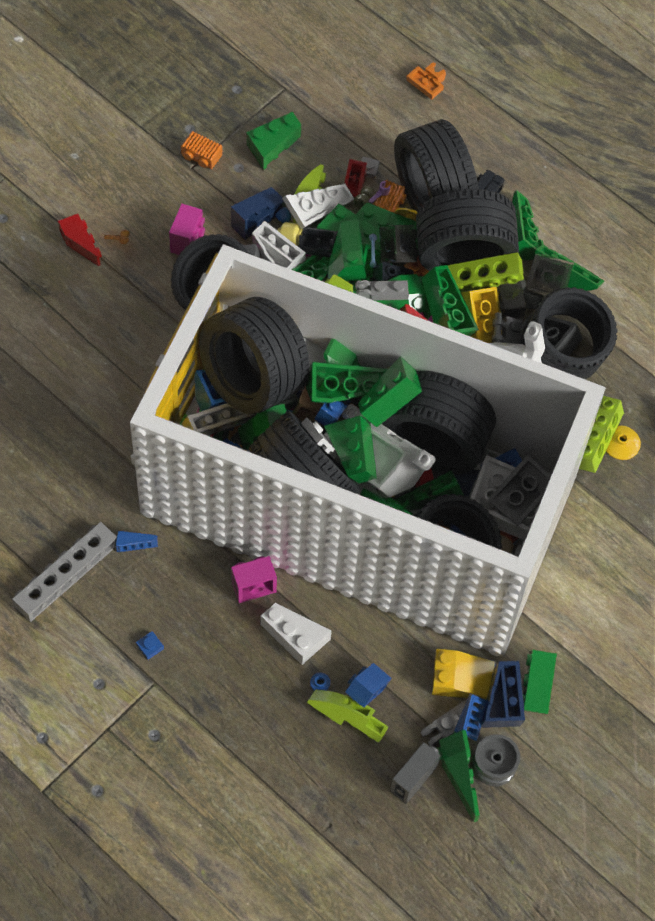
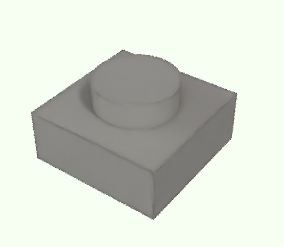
[362,157,380,179]

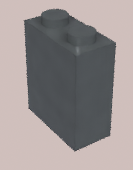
[390,743,440,804]

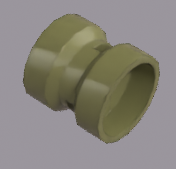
[354,186,376,209]

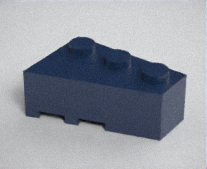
[231,187,286,240]
[481,661,525,728]

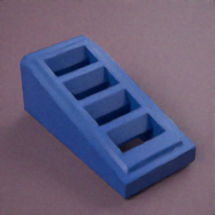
[116,531,158,552]
[454,694,487,741]

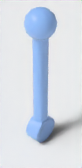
[369,234,377,268]

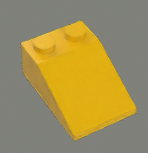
[461,287,502,343]
[432,649,495,700]

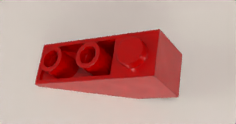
[58,214,102,266]

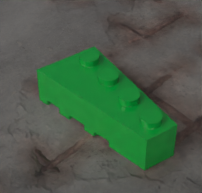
[356,202,419,262]
[317,203,397,260]
[421,265,479,336]

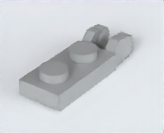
[355,280,409,300]
[421,700,476,746]

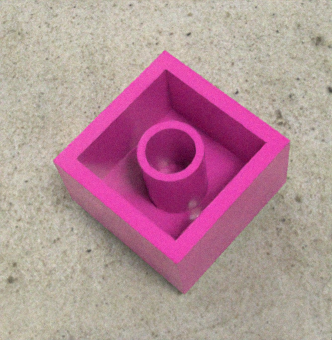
[169,204,205,255]
[231,556,277,603]

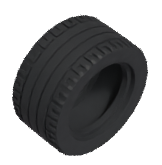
[394,119,479,212]
[416,189,519,279]
[199,297,310,414]
[382,371,496,474]
[249,411,360,494]

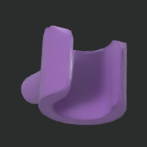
[368,181,390,204]

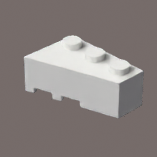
[252,221,306,270]
[261,603,331,665]

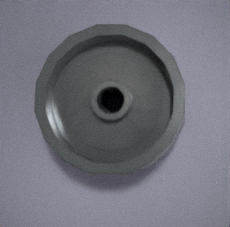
[472,734,520,787]

